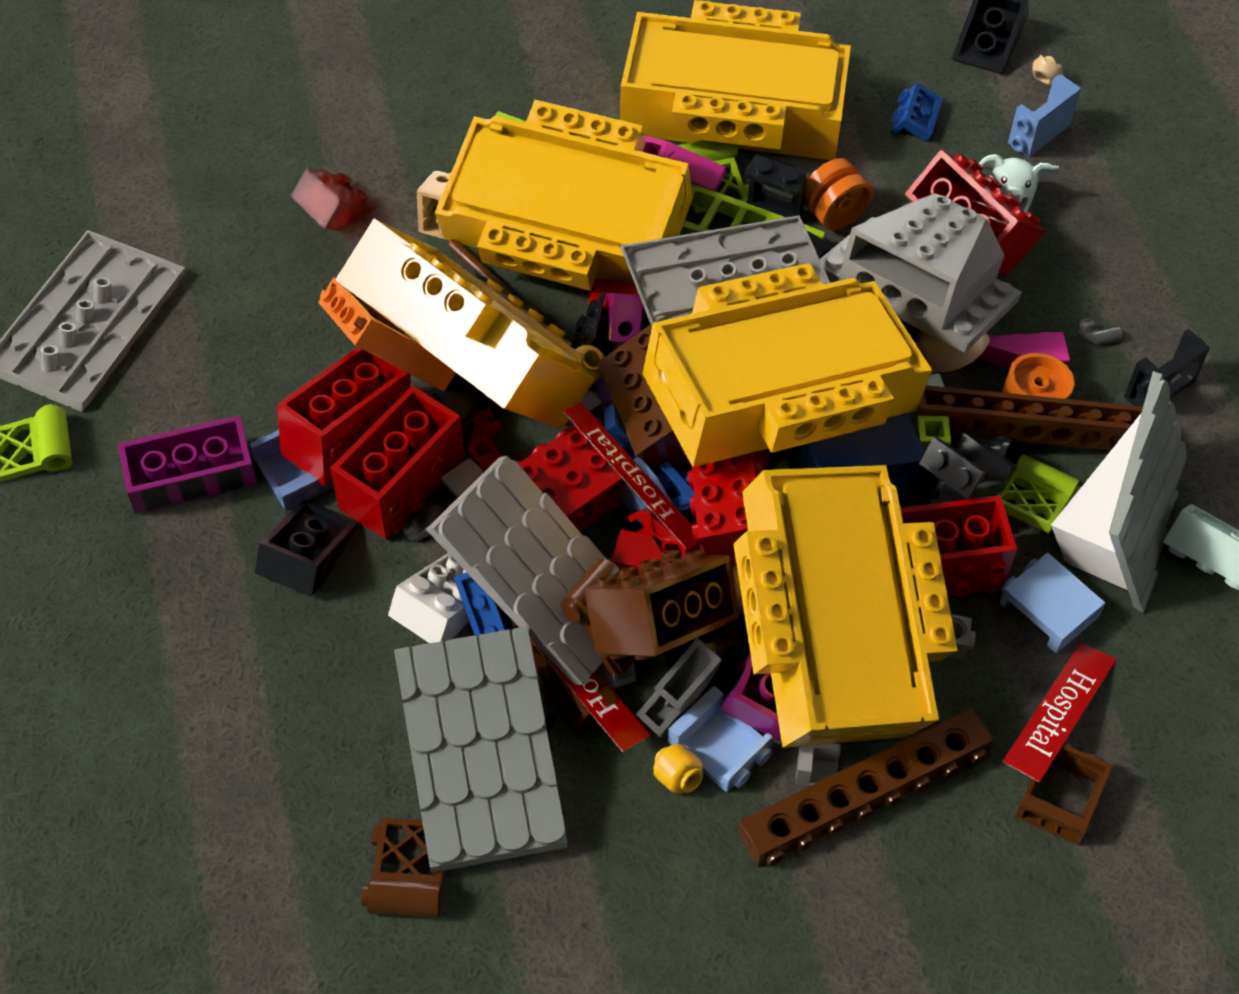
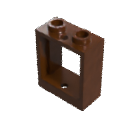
[1015,742,1113,846]

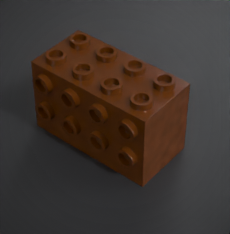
[597,324,688,471]
[584,550,740,660]

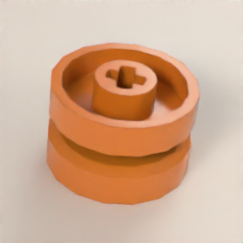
[804,158,874,231]
[1001,353,1075,399]

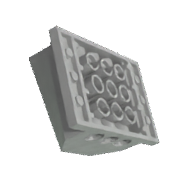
[820,193,1022,353]

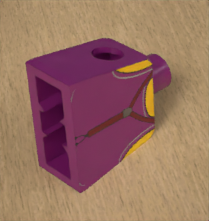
[604,293,643,352]

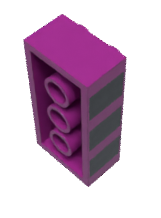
[118,415,257,513]
[719,641,781,740]

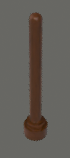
[448,239,544,316]

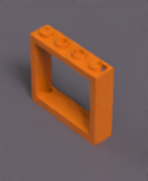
[318,277,456,391]

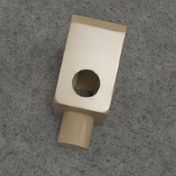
[417,171,451,239]

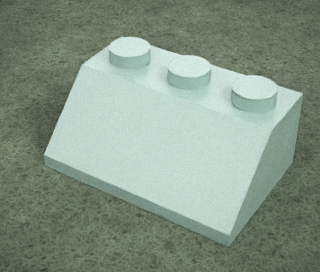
[1163,504,1239,590]

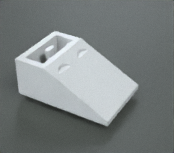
[388,553,469,643]

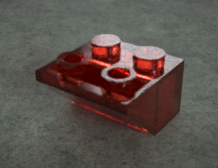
[291,168,376,231]

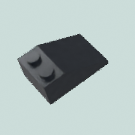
[952,0,1029,74]
[255,499,359,597]

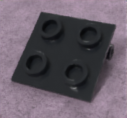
[571,291,606,351]

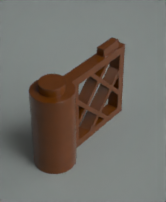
[561,559,635,675]
[361,818,444,918]

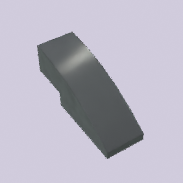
[636,638,723,738]

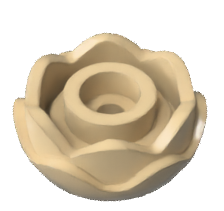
[1032,55,1064,85]

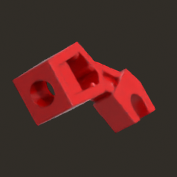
[468,408,501,472]
[628,508,697,555]

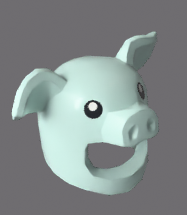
[979,154,1060,212]

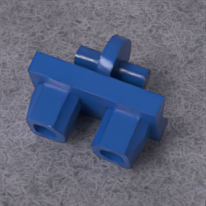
[657,461,696,519]

